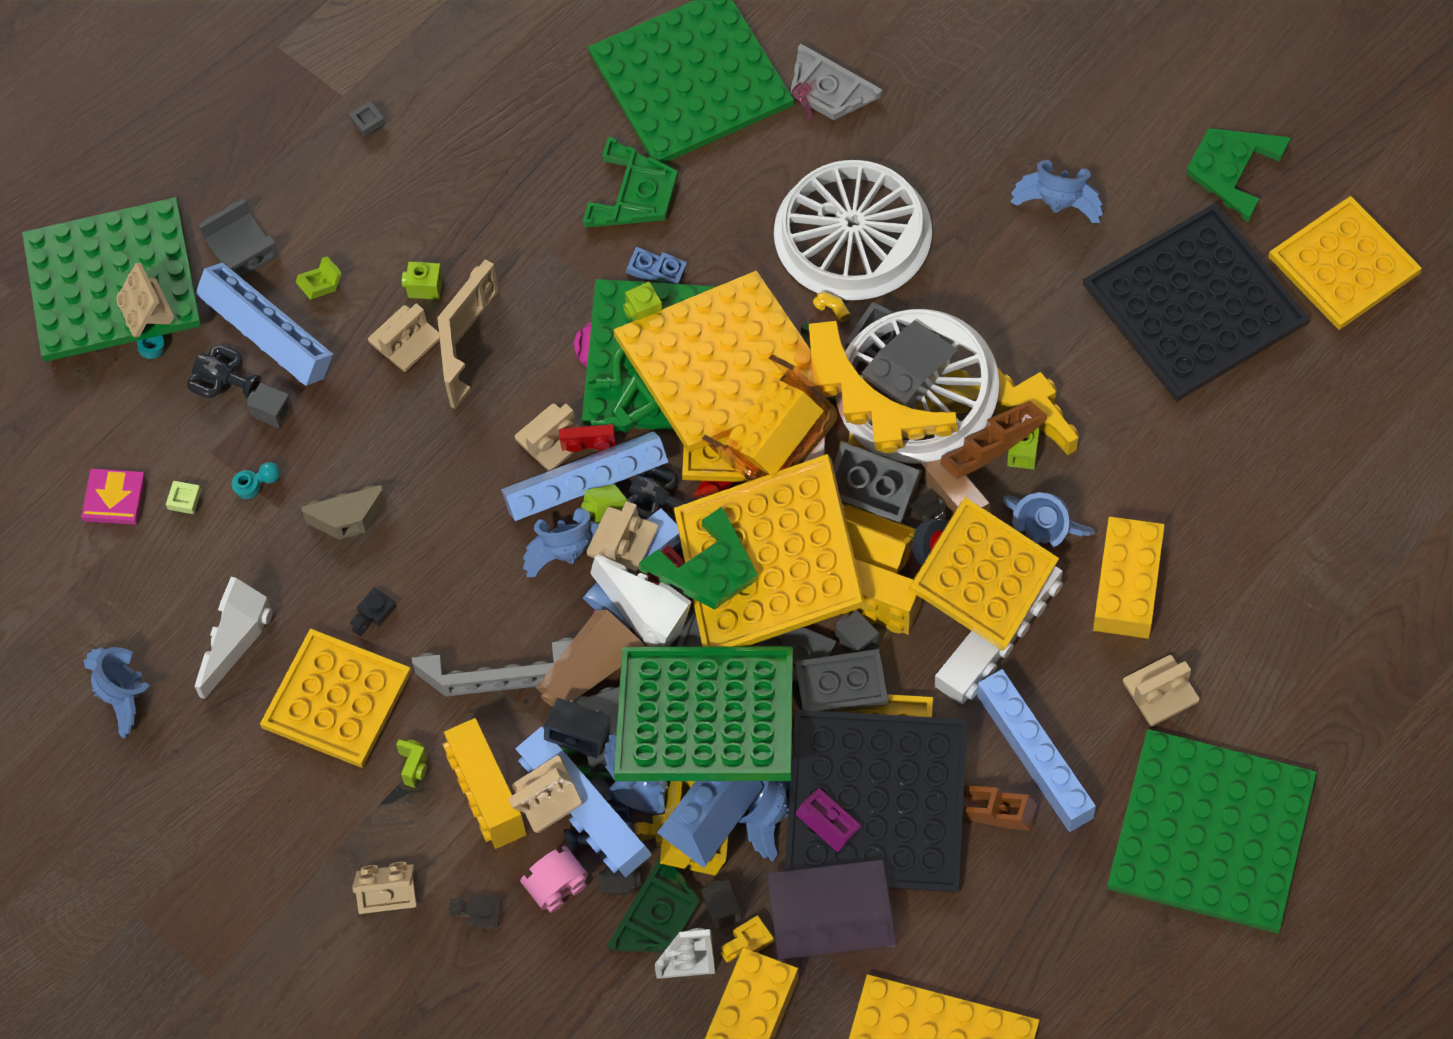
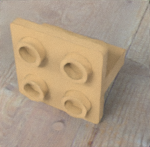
[116,263,174,337]
[368,303,440,372]
[515,404,579,471]
[587,501,658,573]
[1123,655,1199,726]
[508,755,584,833]
[352,862,417,914]

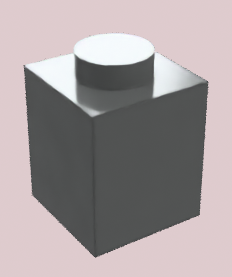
[247,383,293,429]
[835,610,879,653]

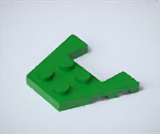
[1186,128,1291,222]
[582,137,678,228]
[638,507,758,610]

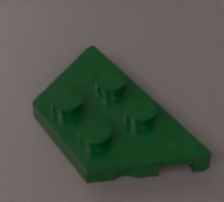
[607,855,700,953]

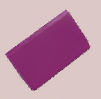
[796,788,862,852]

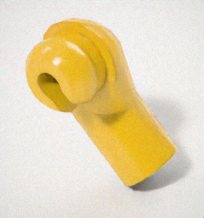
[813,292,851,322]

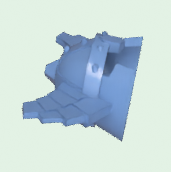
[1010,160,1103,223]
[1003,492,1096,548]
[523,508,600,577]
[83,647,150,739]
[604,735,671,814]
[738,781,790,861]

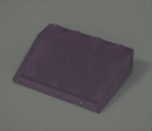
[767,860,896,961]

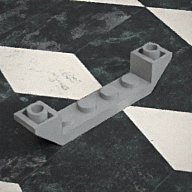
[412,638,573,696]

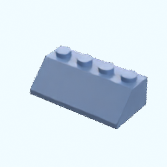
[657,781,763,868]

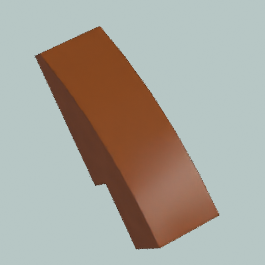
[962,785,1037,831]

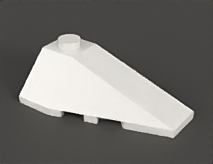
[590,554,691,647]
[195,577,273,699]
[655,928,715,979]

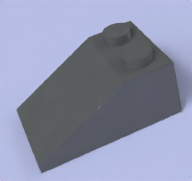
[862,320,959,409]

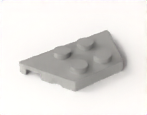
[791,43,882,120]

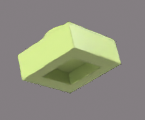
[166,481,201,514]

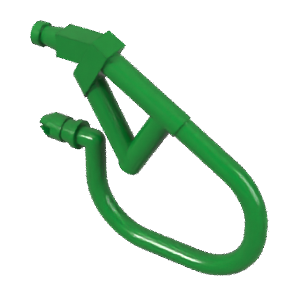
[588,346,660,433]

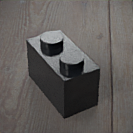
[544,697,611,759]

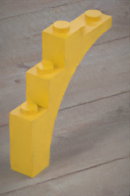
[809,321,958,453]
[918,368,1079,455]

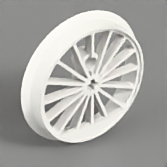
[774,160,932,300]
[836,309,999,463]

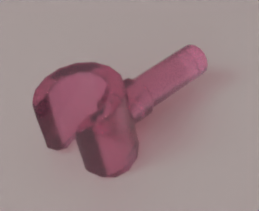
[792,82,814,120]

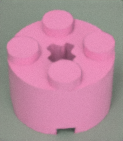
[520,846,588,913]

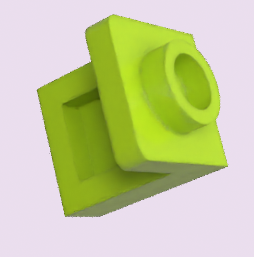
[296,256,341,300]
[396,739,428,788]

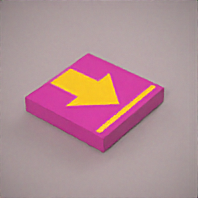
[81,469,146,525]

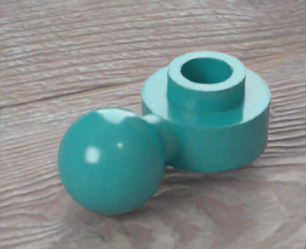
[137,335,165,359]
[232,462,280,499]

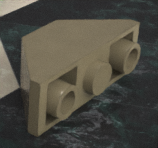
[301,485,386,540]

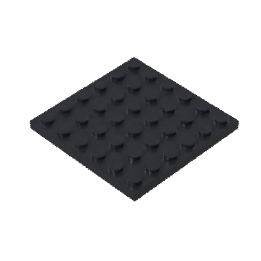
[1083,203,1310,402]
[784,710,967,893]

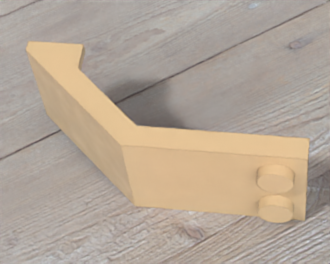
[438,259,499,409]

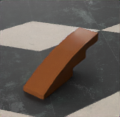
[941,401,1047,479]

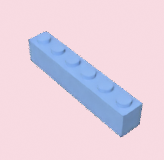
[196,262,333,386]
[501,432,668,521]
[977,669,1096,832]
[515,726,652,878]

